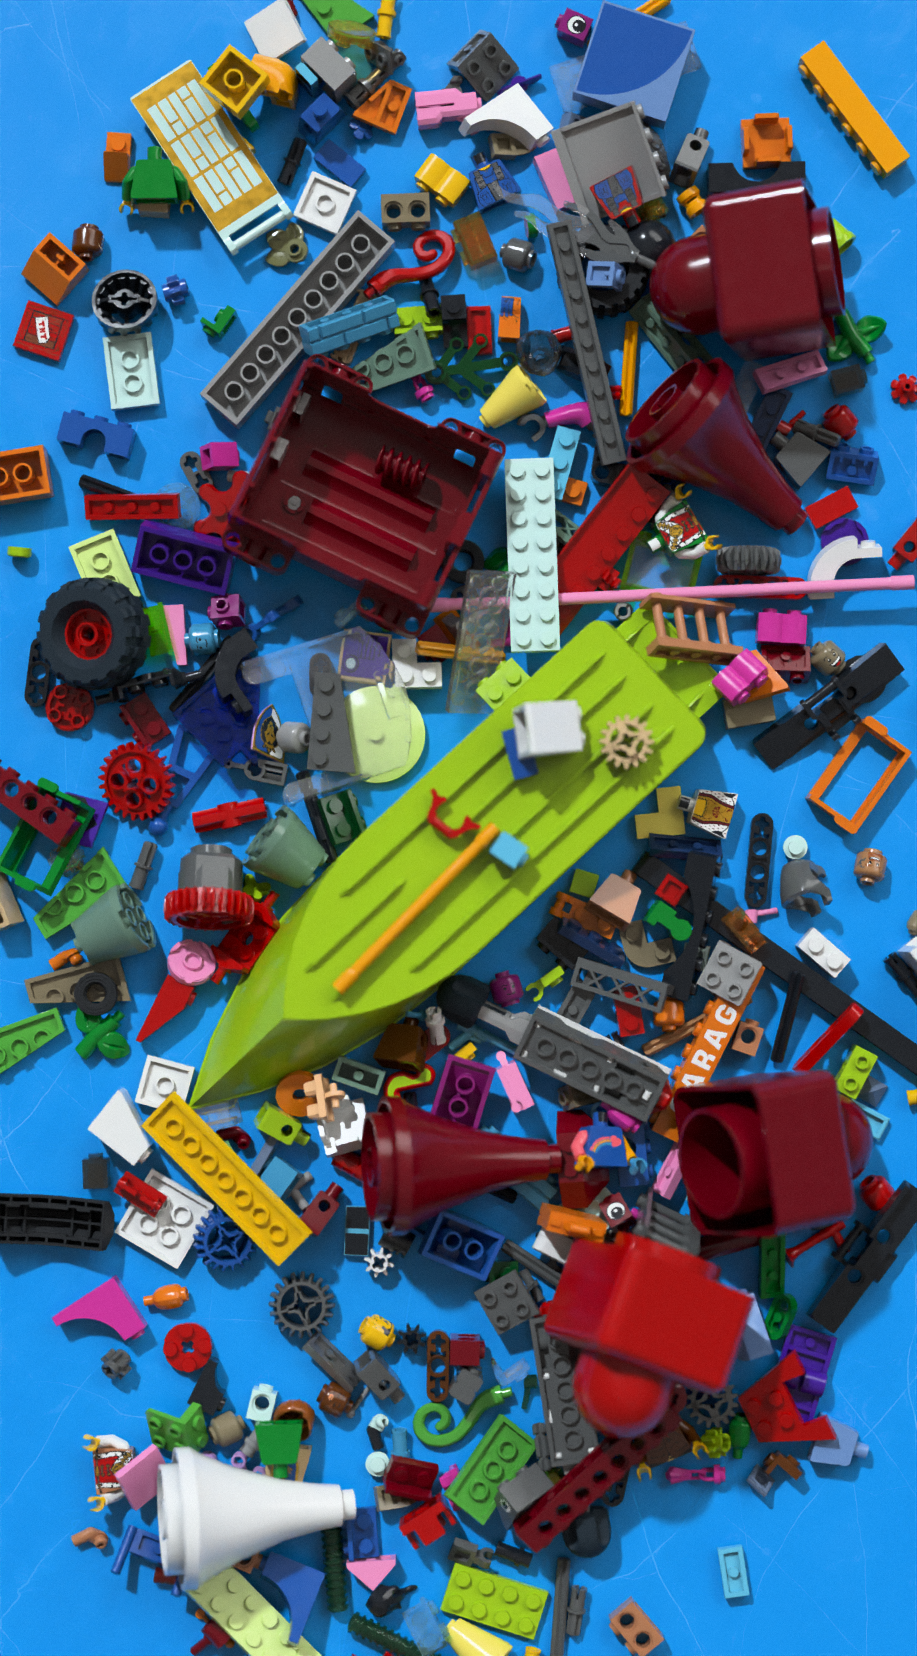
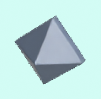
[857,1075,888,1107]
[747,1464,775,1497]

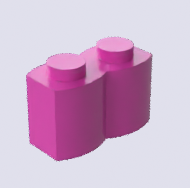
[755,608,807,646]
[711,649,769,707]

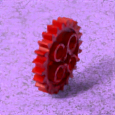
[98,741,176,821]

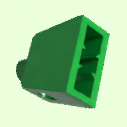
[255,1419,303,1478]

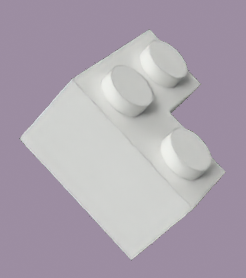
[392,638,442,690]

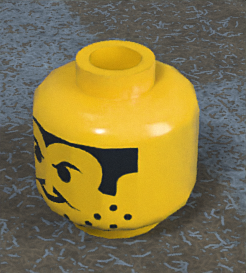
[358,1314,396,1351]

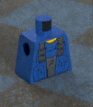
[469,152,521,216]

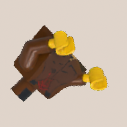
[634,1418,709,1482]

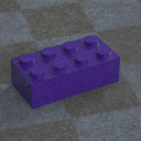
[131,519,239,596]

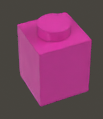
[199,442,240,471]

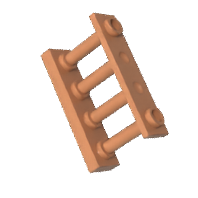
[639,592,744,666]

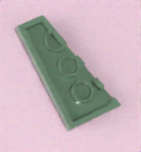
[351,322,437,392]

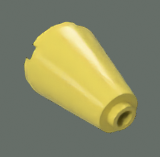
[479,364,547,429]
[444,1618,513,1656]

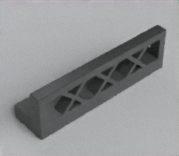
[570,957,675,1013]

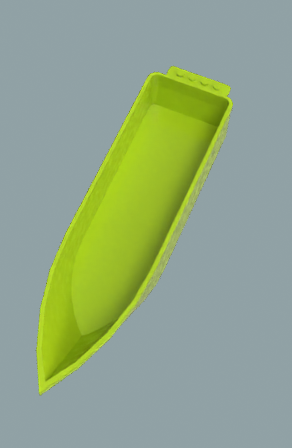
[189,608,723,1109]

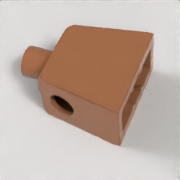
[584,869,641,932]

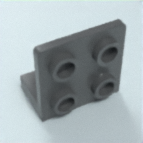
[446,30,519,102]

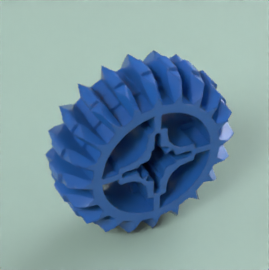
[193,1206,257,1272]

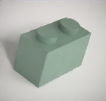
[332,1055,386,1095]

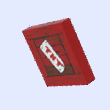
[13,300,75,362]

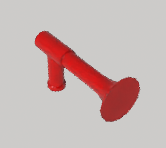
[785,1221,851,1268]

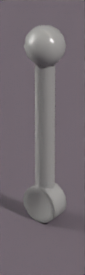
[346,1386,370,1418]

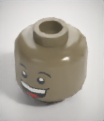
[810,640,846,676]

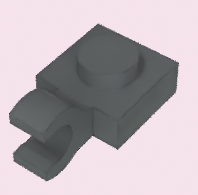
[447,1537,494,1569]

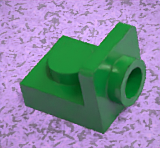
[200,305,238,339]

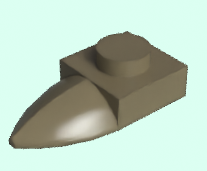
[488,133,538,160]
[373,1485,416,1512]

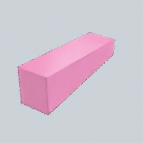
[163,604,188,667]

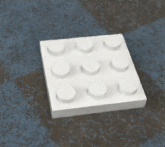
[115,1168,215,1269]

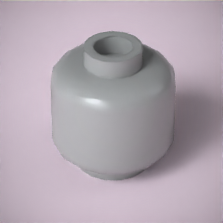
[276,721,310,754]

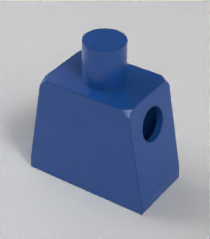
[298,93,347,147]

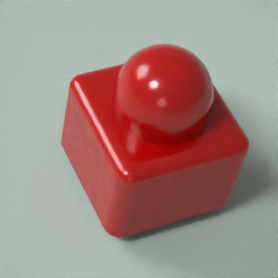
[544,1232,755,1438]

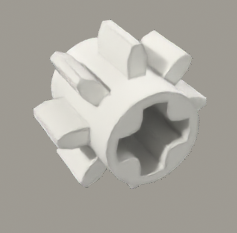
[364,1247,394,1277]

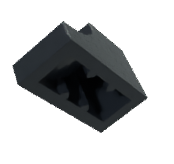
[441,294,468,350]
[187,1356,227,1416]

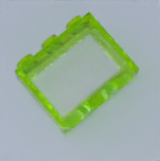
[619,531,703,590]

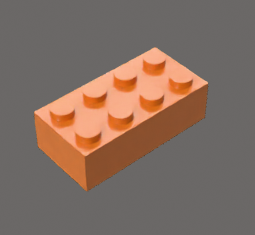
[0,445,54,506]

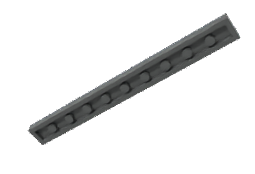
[546,219,626,466]

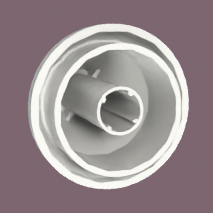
[157,1446,356,1591]

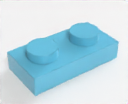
[717,1544,749,1599]

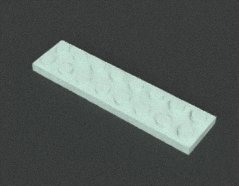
[504,458,560,653]

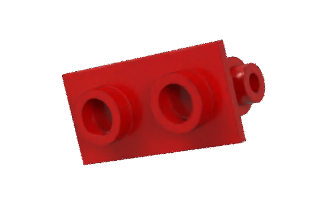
[113,1170,168,1218]

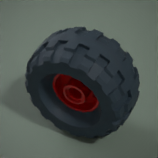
[36,577,152,690]

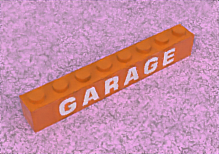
[648,965,766,1143]

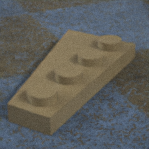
[24,958,132,1003]

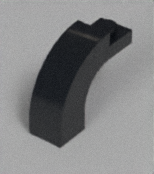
[215,628,258,719]

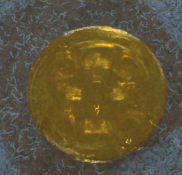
[327,20,376,50]

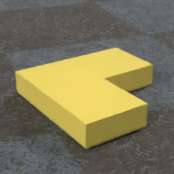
[634,786,686,839]

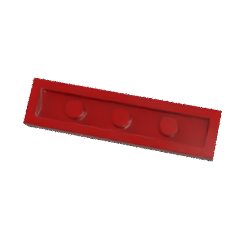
[84,493,181,520]

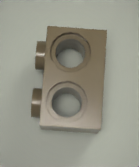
[381,192,431,232]

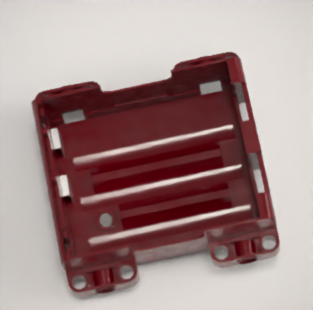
[222,354,506,639]

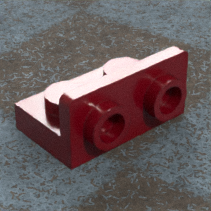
[761,645,811,685]
[119,692,172,746]
[382,1455,439,1502]

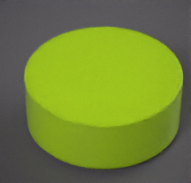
[7,546,32,558]

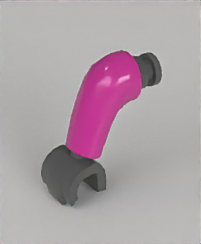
[516,402,595,442]

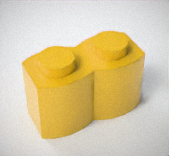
[414,153,471,208]

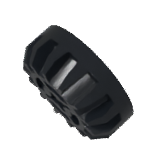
[92,269,159,336]

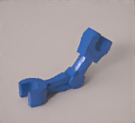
[241,595,304,641]

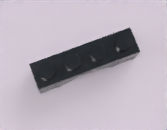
[706,161,806,198]

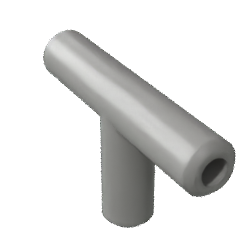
[288,1171,313,1211]

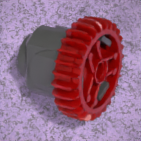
[164,844,254,932]

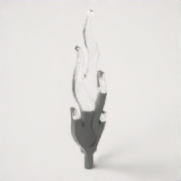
[492,182,656,271]

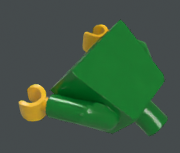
[119,146,194,215]

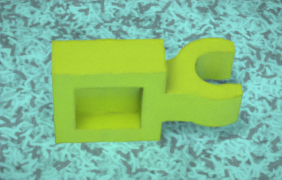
[525,965,565,1002]

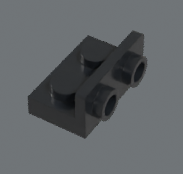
[536,916,588,971]

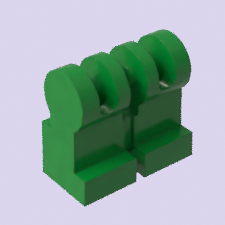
[642,900,692,941]

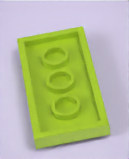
[440,1562,548,1640]

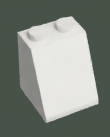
[512,700,585,759]
[87,1087,154,1166]

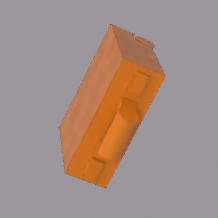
[537,1202,608,1243]

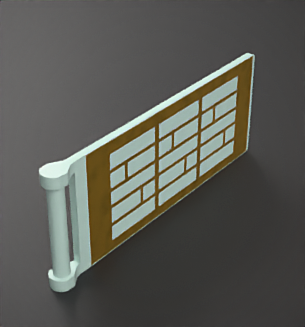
[130,60,294,256]

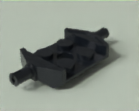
[95,668,203,706]

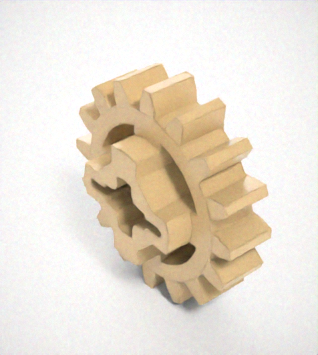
[599,714,654,769]

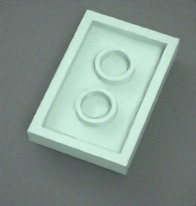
[103,332,160,411]

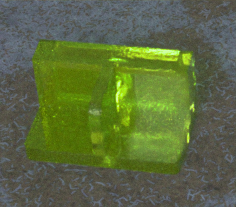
[143,602,174,657]

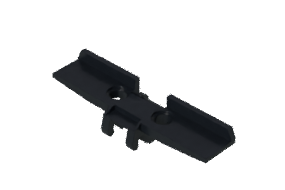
[753,643,905,770]
[806,1180,917,1334]

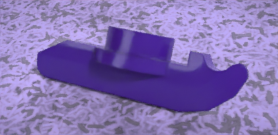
[497,73,542,95]

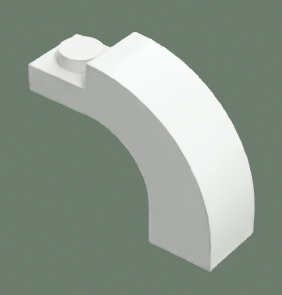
[807,535,882,600]

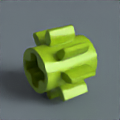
[701,1427,731,1458]

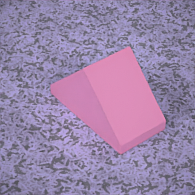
[346,1554,396,1591]

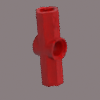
[192,797,268,833]

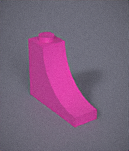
[52,1275,148,1340]

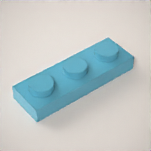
[549,425,581,502]

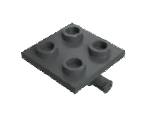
[474,1268,545,1335]

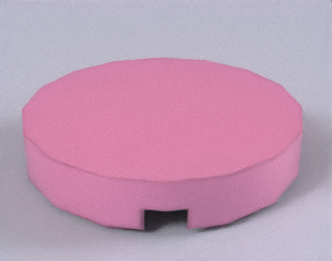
[167,939,216,986]

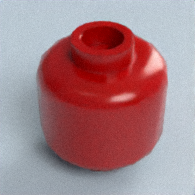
[822,404,858,441]
[859,1175,895,1211]

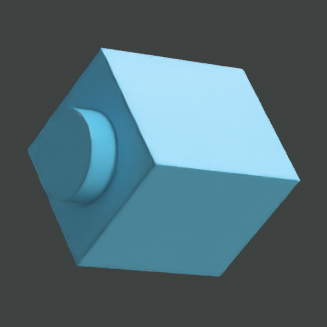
[488,831,529,869]

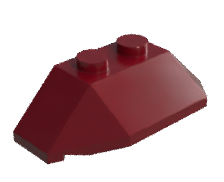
[556,1110,610,1209]

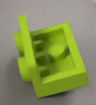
[475,658,531,711]

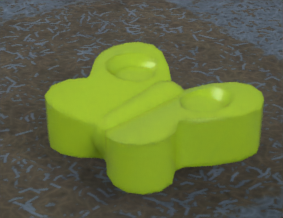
[242,874,271,902]

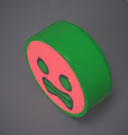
[524,213,538,239]

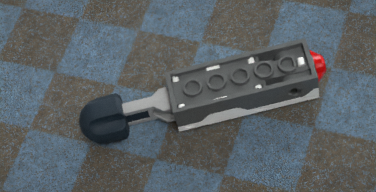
[436,975,673,1122]
[529,1300,611,1558]

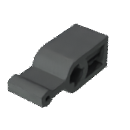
[223,758,289,787]

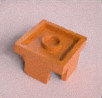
[740,113,793,170]

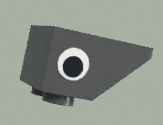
[494,1462,554,1531]

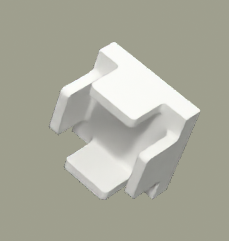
[316,1095,367,1158]

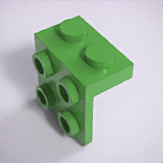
[145,1402,209,1452]

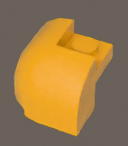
[252,53,299,110]

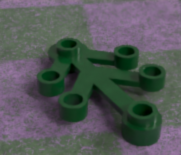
[425,333,518,400]

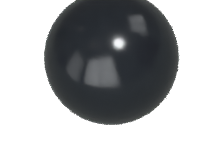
[623,219,676,278]

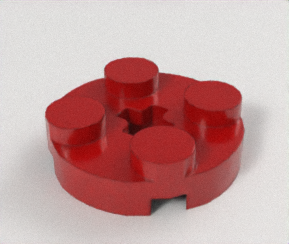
[163,1322,212,1372]

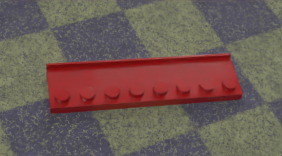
[557,463,671,635]

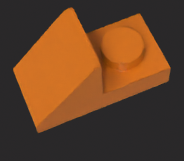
[103,132,132,183]

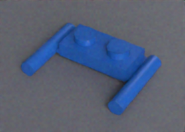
[111,1525,182,1598]

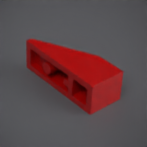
[136,974,197,1042]

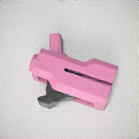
[415,76,482,136]

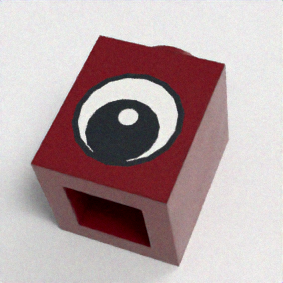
[598,1192,637,1235]

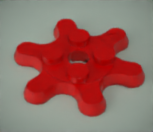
[193,470,248,543]

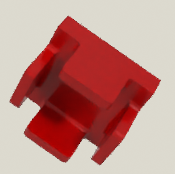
[399,1492,457,1550]

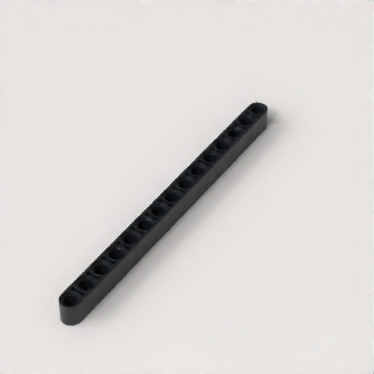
[631,851,917,1076]

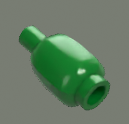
[728,1412,752,1459]

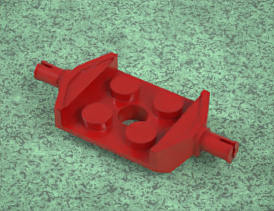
[210,889,280,985]

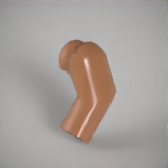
[71,1527,108,1549]

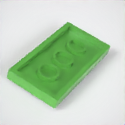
[443,1414,535,1525]

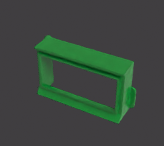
[0,778,96,896]

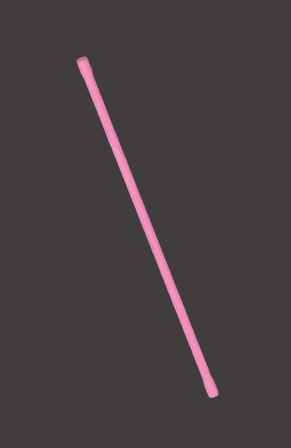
[430,575,915,613]

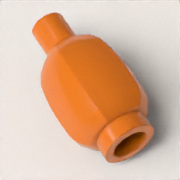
[143,1284,189,1309]

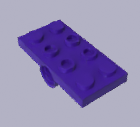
[777,1324,837,1423]

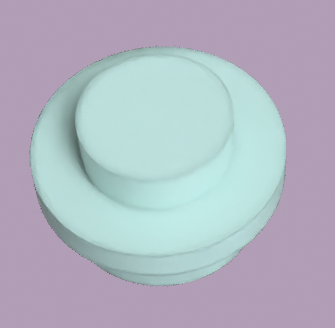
[783,835,808,859]
[366,1451,389,1476]

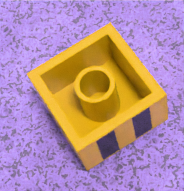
[199,44,271,120]

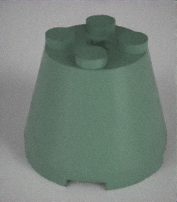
[242,805,328,889]
[71,883,156,965]

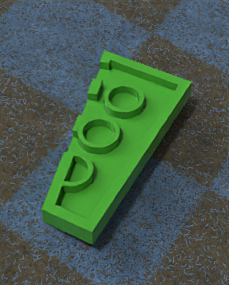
[33,847,127,939]
[0,1007,66,1074]

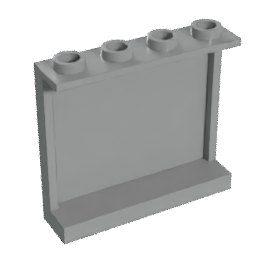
[551,100,670,226]

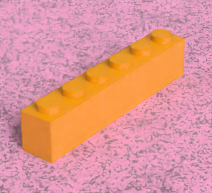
[798,40,910,179]

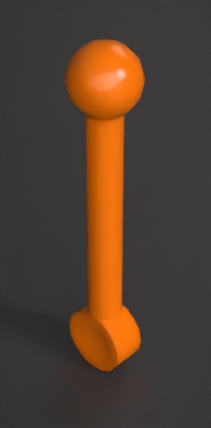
[195,1608,235,1648]

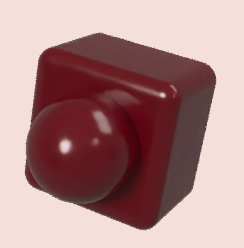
[649,178,846,361]
[673,1070,873,1237]

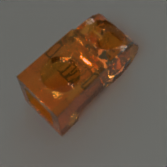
[720,906,767,955]

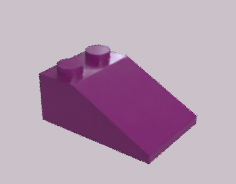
[430,1054,496,1128]

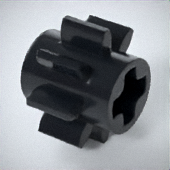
[397,1323,427,1354]

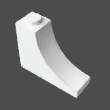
[458,83,554,151]

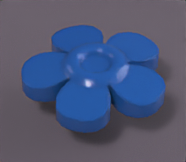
[348,119,373,140]

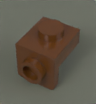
[762,1450,802,1480]

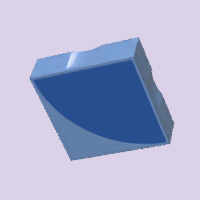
[572,0,695,129]

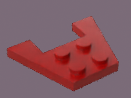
[738,1349,837,1442]

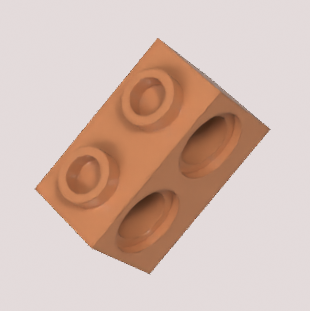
[609,1596,664,1656]

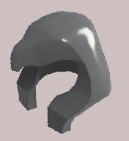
[780,859,833,917]

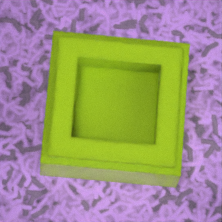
[569,868,599,898]

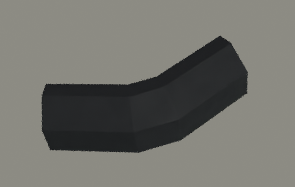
[0,1193,115,1251]

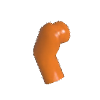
[48,948,83,971]

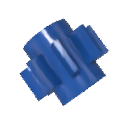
[161,274,190,306]

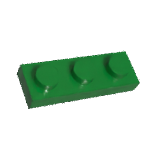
[758,1234,786,1299]

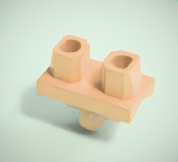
[304,1074,346,1123]

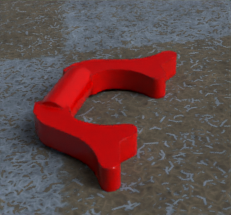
[427,788,481,839]

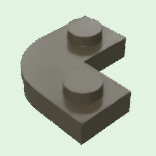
[618,919,676,967]

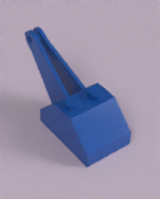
[410,1209,505,1281]

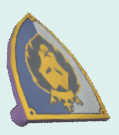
[244,704,285,764]

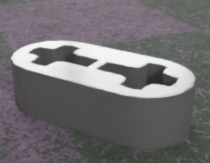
[180,451,214,495]

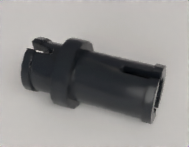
[494,1541,533,1569]

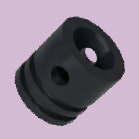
[378,1231,416,1258]

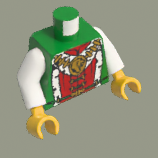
[646,483,722,560]

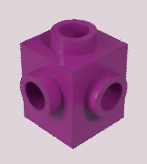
[207,593,246,630]

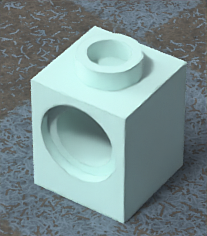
[246,1383,278,1421]

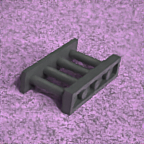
[632,1187,700,1257]

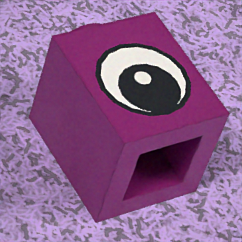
[554,8,594,48]

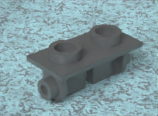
[364,37,405,75]

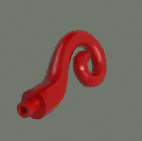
[363,229,456,299]

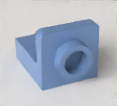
[586,261,626,291]

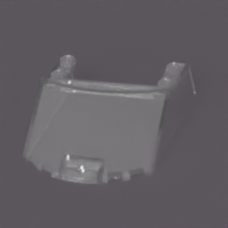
[240,626,412,806]

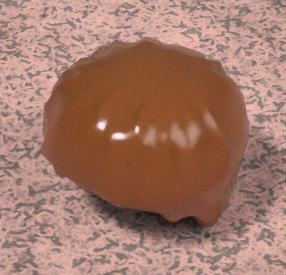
[273,1399,315,1441]

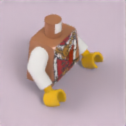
[82,1434,136,1512]

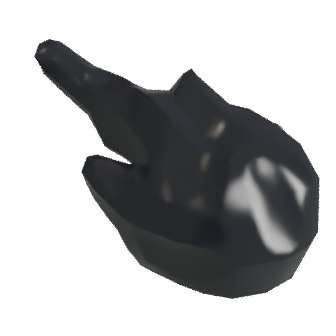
[366,1584,418,1617]

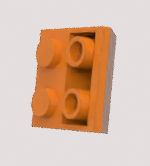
[21,232,90,306]

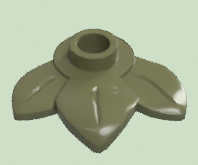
[265,222,308,267]

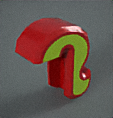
[384,1063,436,1097]

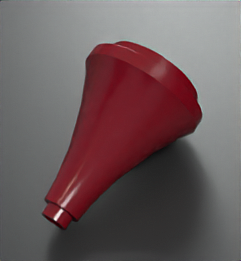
[625,358,808,535]
[361,1096,562,1237]

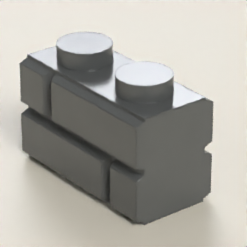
[449,1365,483,1405]

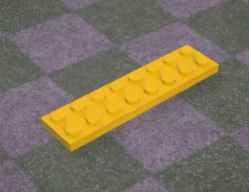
[141,1091,312,1267]

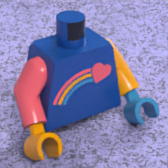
[570,1112,648,1175]

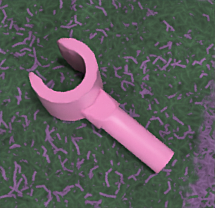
[743,907,778,923]

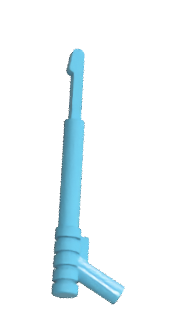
[447,1024,518,1055]

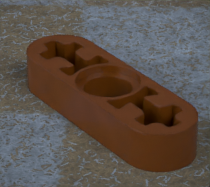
[426,1329,449,1402]

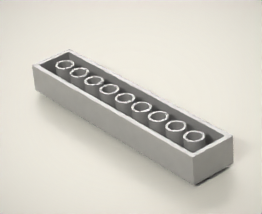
[200,210,396,430]

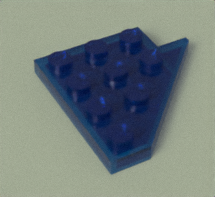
[172,659,261,768]

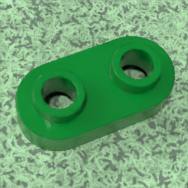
[764,1293,798,1340]

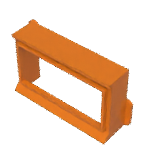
[805,716,912,834]

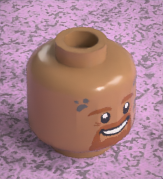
[853,848,887,886]

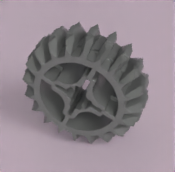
[715,545,782,576]
[269,1271,335,1338]

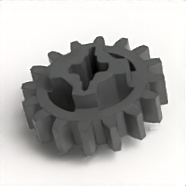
[686,1384,739,1428]

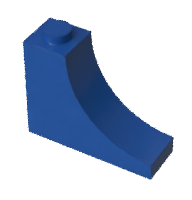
[258,1551,325,1647]

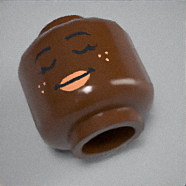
[316,1381,354,1418]

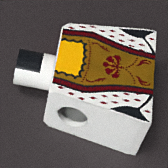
[676,789,738,839]

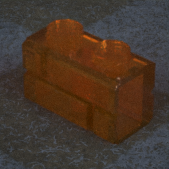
[450,211,498,271]

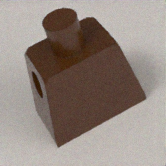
[373,1017,428,1073]

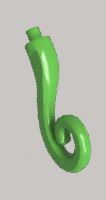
[413,1385,513,1447]

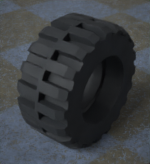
[556,221,649,319]

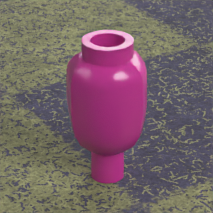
[600,1101,643,1133]

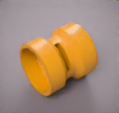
[676,185,706,219]

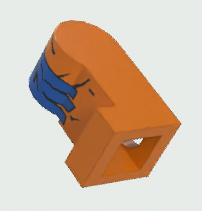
[498,296,521,344]

